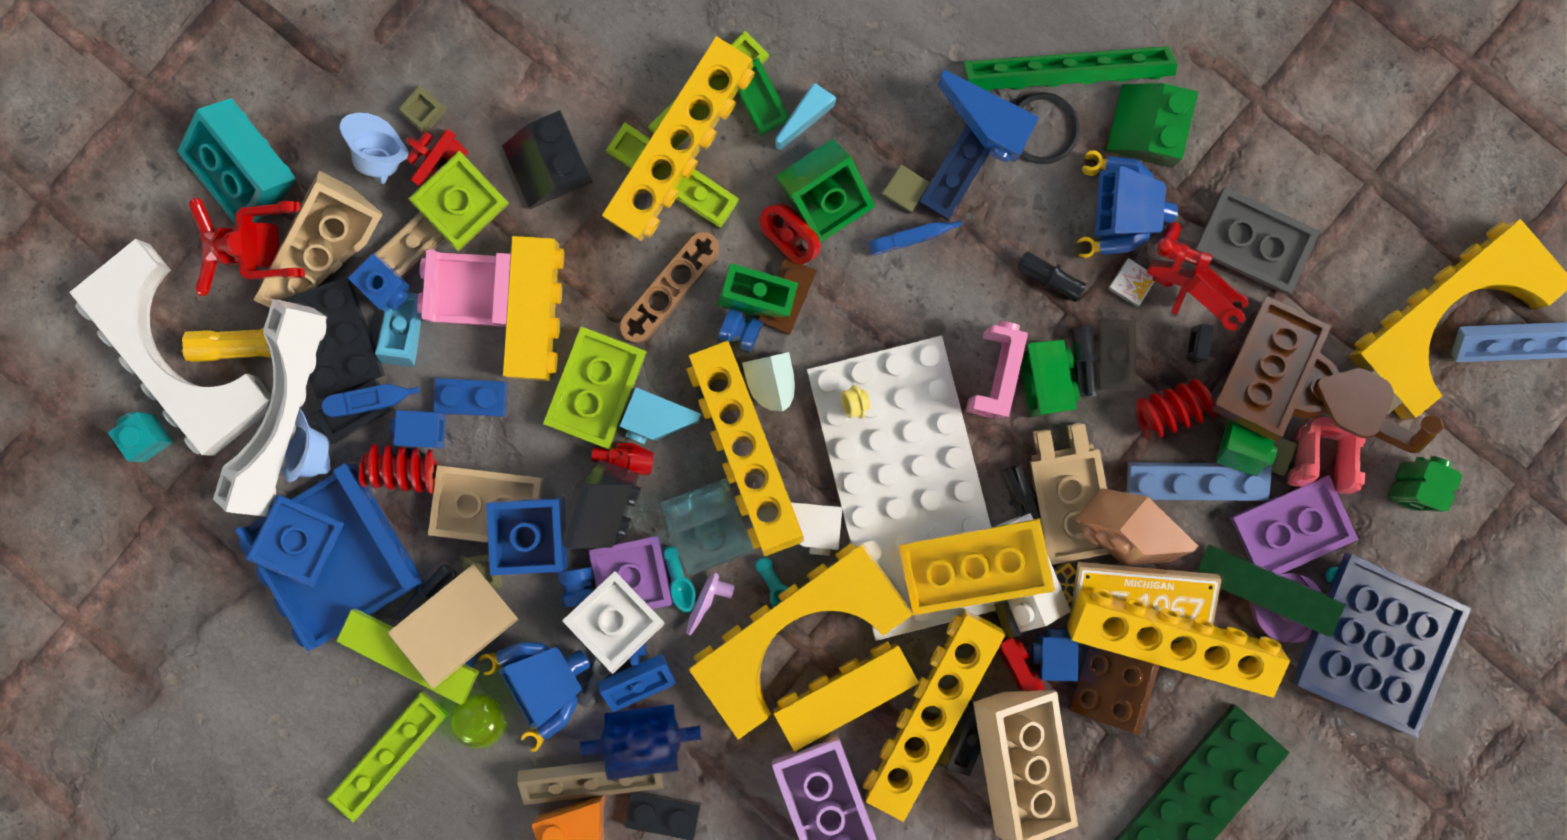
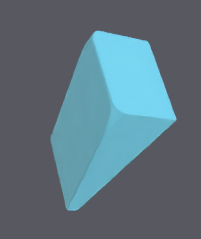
[775,83,836,151]
[375,292,422,367]

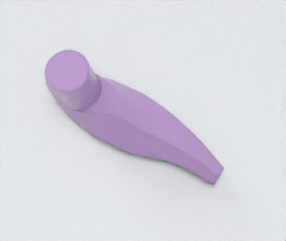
[686,573,735,635]

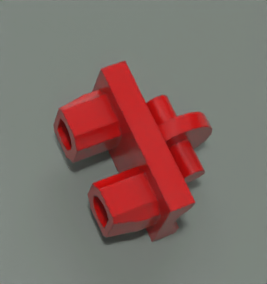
[405,129,468,186]

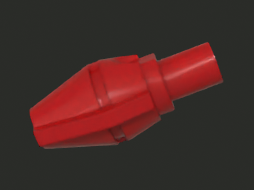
[591,443,654,476]

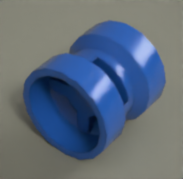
[717,308,763,354]
[557,567,594,607]

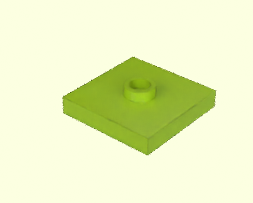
[408,151,510,251]

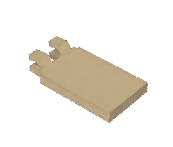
[1029,423,1110,565]

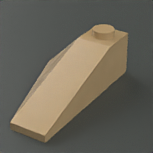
[254,171,382,308]

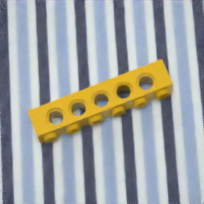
[602,36,755,242]
[686,341,804,557]
[1067,588,1290,698]
[863,609,1005,822]

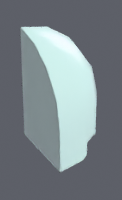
[742,352,795,411]

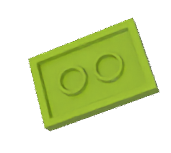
[543,326,647,449]

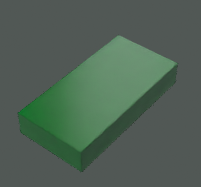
[737,58,790,137]

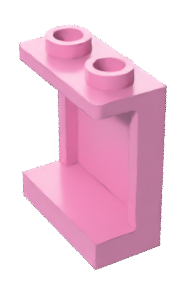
[417,249,511,327]
[965,321,1028,420]

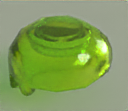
[450,694,507,749]

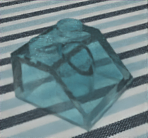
[661,478,755,576]

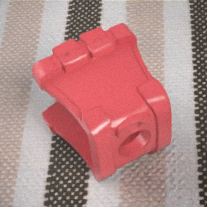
[1287,417,1366,495]

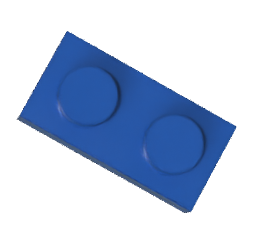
[434,378,508,417]
[597,654,677,712]

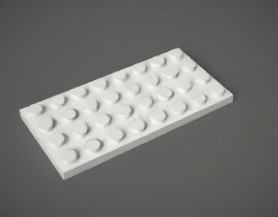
[807,336,1007,641]

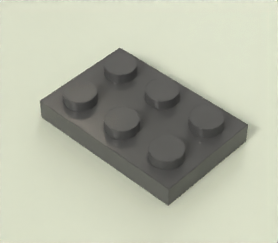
[1193,187,1320,295]

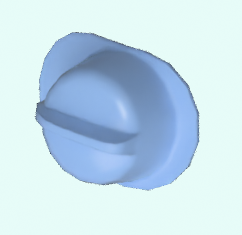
[339,113,409,184]
[283,408,331,482]

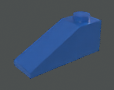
[937,70,1039,162]

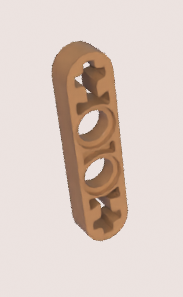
[620,232,720,344]

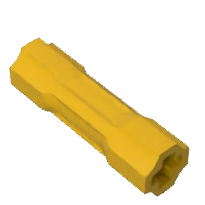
[182,328,271,362]

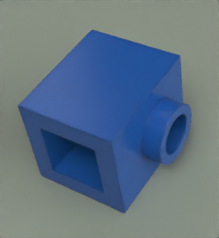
[348,253,411,312]
[1031,628,1078,681]

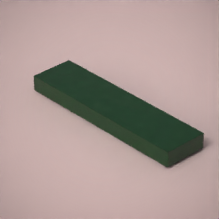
[1197,544,1346,638]

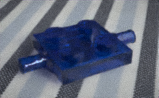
[580,704,702,780]

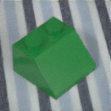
[1105,83,1199,168]
[775,138,876,243]
[1020,340,1080,418]

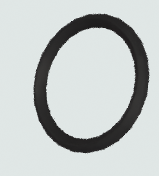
[1016,92,1080,164]

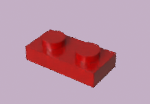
[998,638,1045,691]

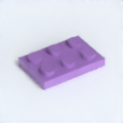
[1230,475,1359,574]

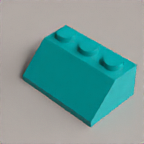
[177,98,296,224]

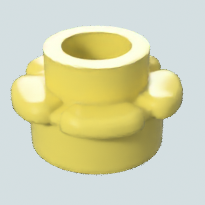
[841,385,870,419]

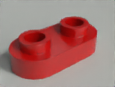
[760,203,821,264]

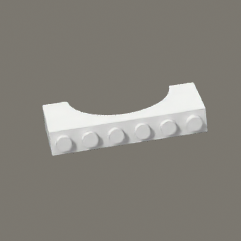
[70,239,272,456]

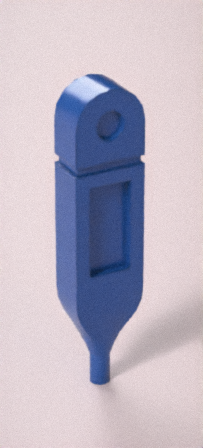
[868,220,962,256]
[322,384,420,417]

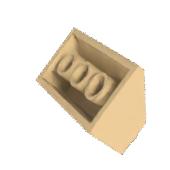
[973,690,1078,840]

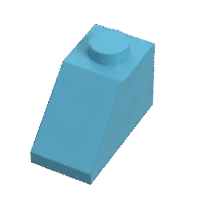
[620,388,703,444]

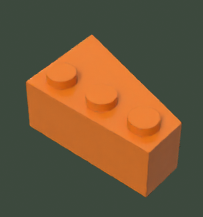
[531,796,605,840]

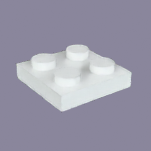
[562,571,665,674]

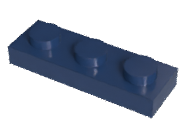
[919,124,990,221]

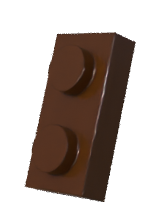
[759,257,817,335]

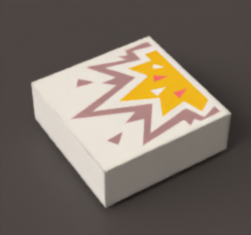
[1108,258,1155,307]

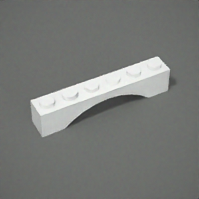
[213,299,327,517]

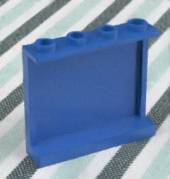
[235,463,425,651]

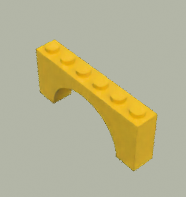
[1348,219,1567,420]
[688,542,913,740]

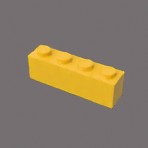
[503,236,564,381]
[774,641,919,752]

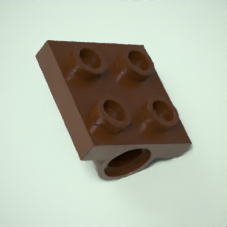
[1070,646,1159,735]

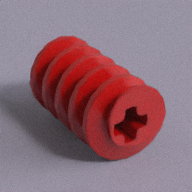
[1135,379,1217,441]
[359,444,438,494]

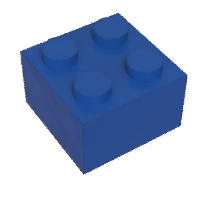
[486,497,568,576]

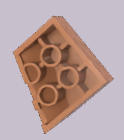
[1075,488,1198,566]

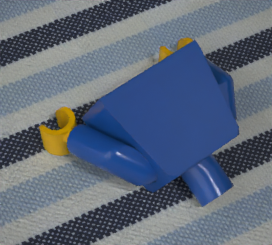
[1076,151,1178,259]
[478,642,590,752]

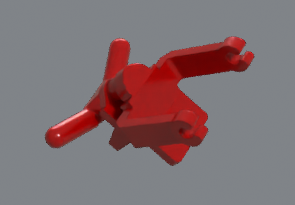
[189,198,305,296]
[1147,222,1249,331]

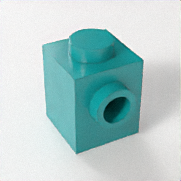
[108,411,174,462]

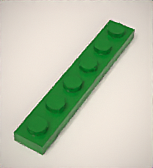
[963,46,1178,92]

